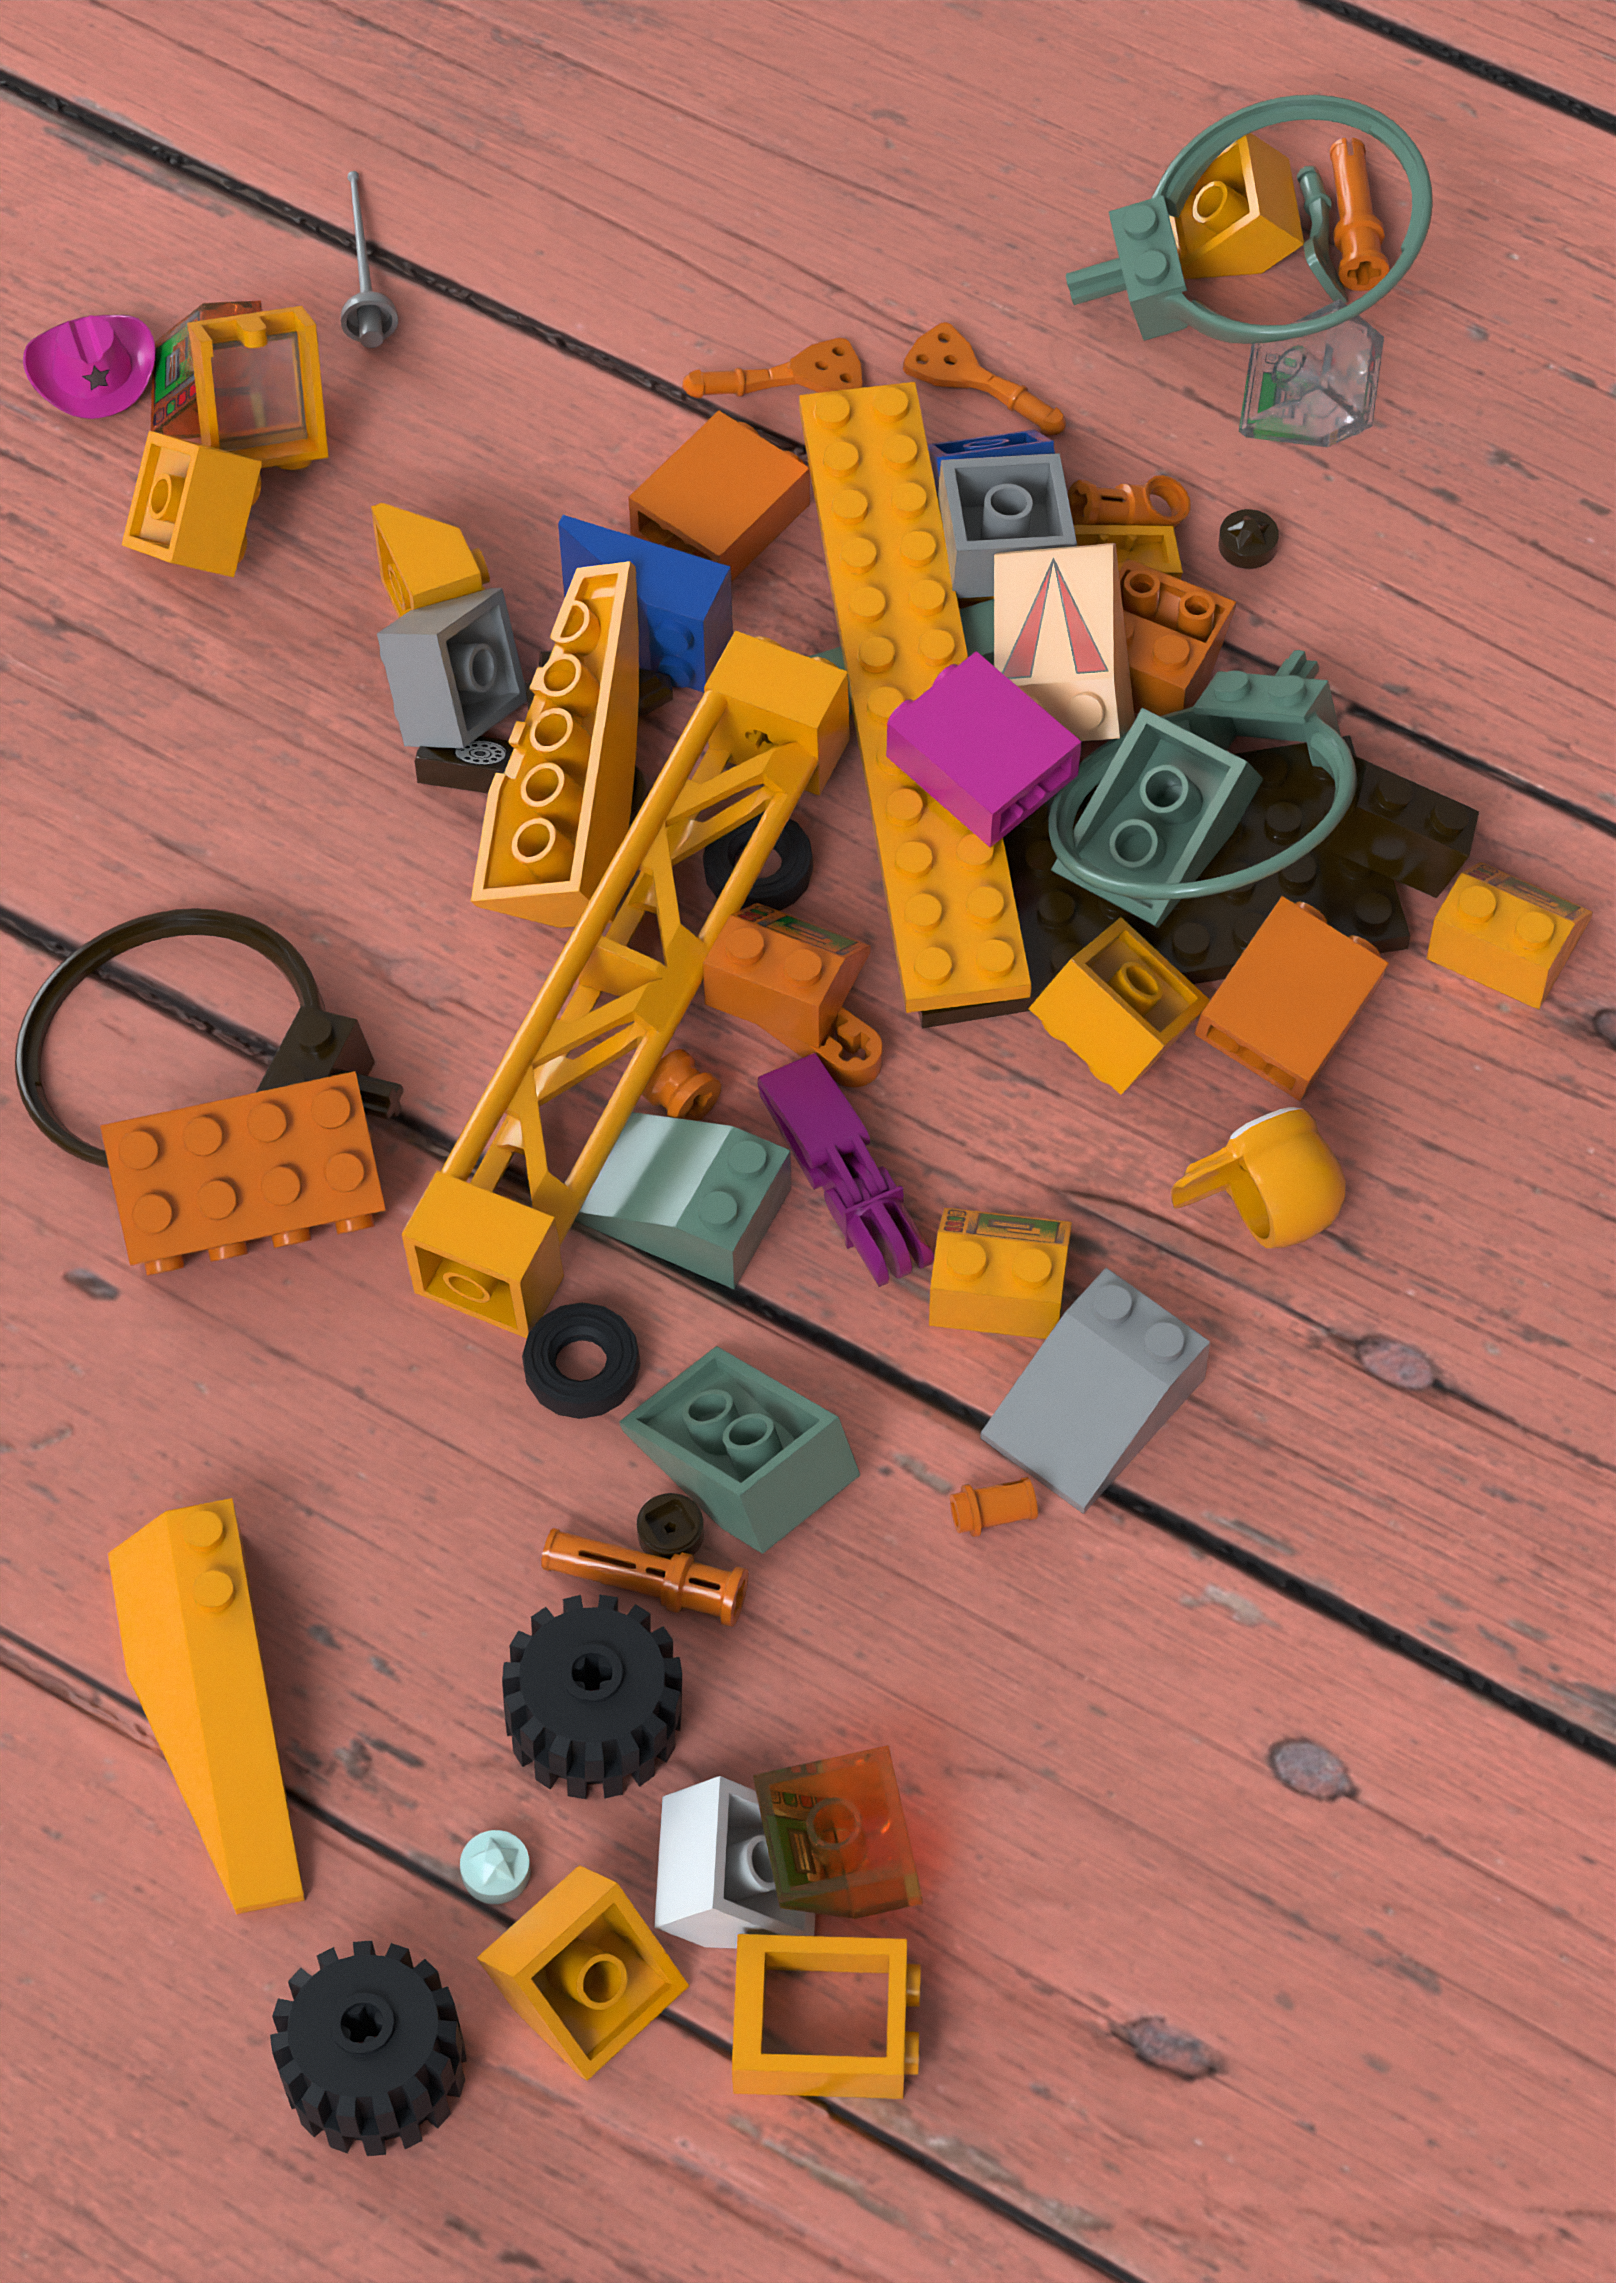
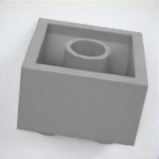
[377,588,527,748]

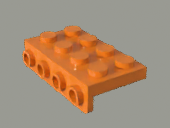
[100,1071,386,1276]

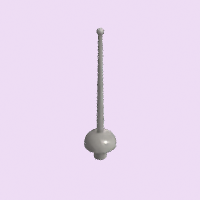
[341,171,398,348]

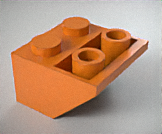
[1119,558,1236,716]

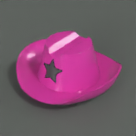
[23,315,156,419]

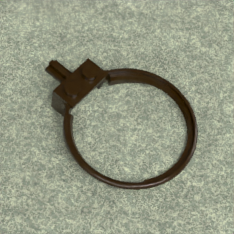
[15,908,404,1168]

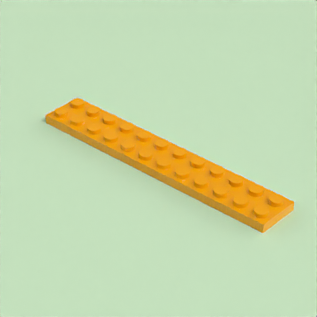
[799,382,1031,1013]

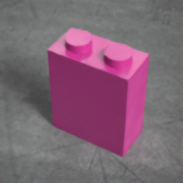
[886,651,1081,848]

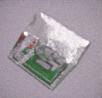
[1239,299,1384,448]

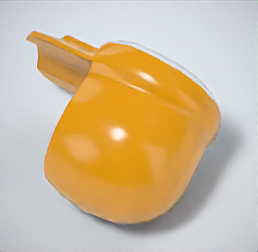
[1171,1107,1346,1248]

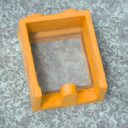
[187,306,328,470]

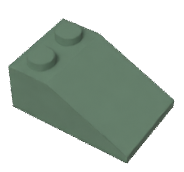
[1051,708,1263,928]
[574,1112,791,1289]
[619,1346,860,1554]

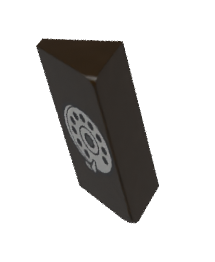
[414,736,513,794]

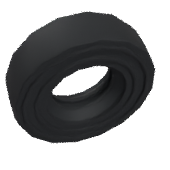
[703,811,813,911]
[522,1302,640,1419]

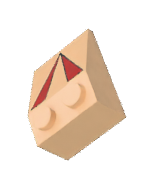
[994,543,1135,741]

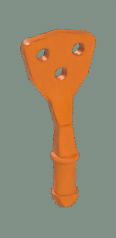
[903,322,1066,435]
[682,337,862,398]

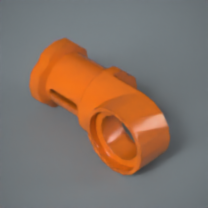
[1067,475,1191,529]

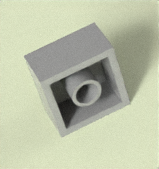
[937,453,1077,598]

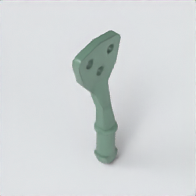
[1296,166,1348,307]

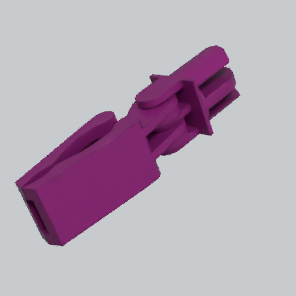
[757,1053,934,1287]

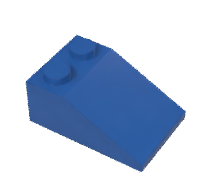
[558,515,733,693]

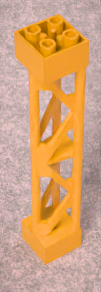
[401,630,850,1339]

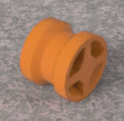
[642,1049,722,1121]

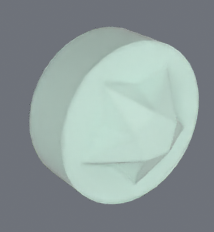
[460,1830,531,1904]

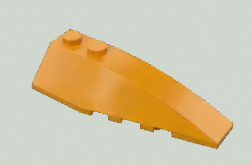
[471,561,639,928]
[108,1498,305,1914]

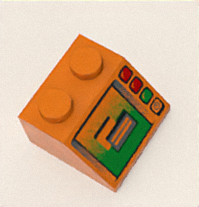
[703,903,871,1048]

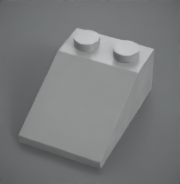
[980,1268,1210,1514]

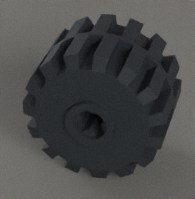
[502,1594,682,1799]
[270,1941,467,2156]

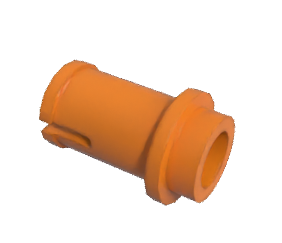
[950,1477,1038,1537]

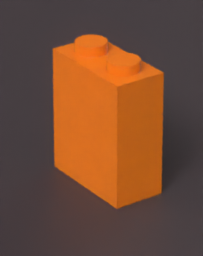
[628,410,810,582]
[1194,896,1389,1102]

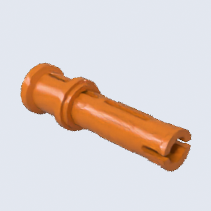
[1329,137,1390,291]
[541,1528,749,1627]

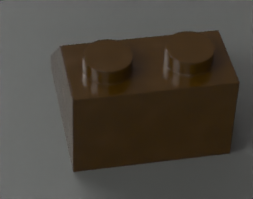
[1326,754,1479,898]

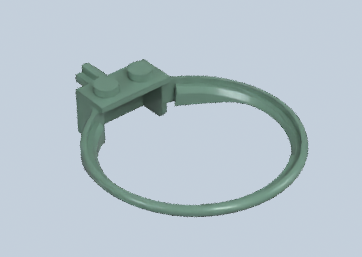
[1065,95,1433,344]
[1049,650,1357,900]

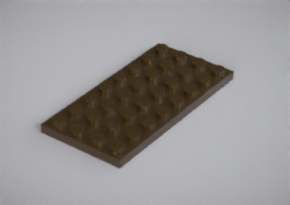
[918,735,1410,1029]

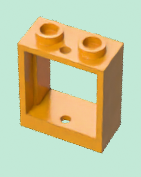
[732,1934,921,2099]

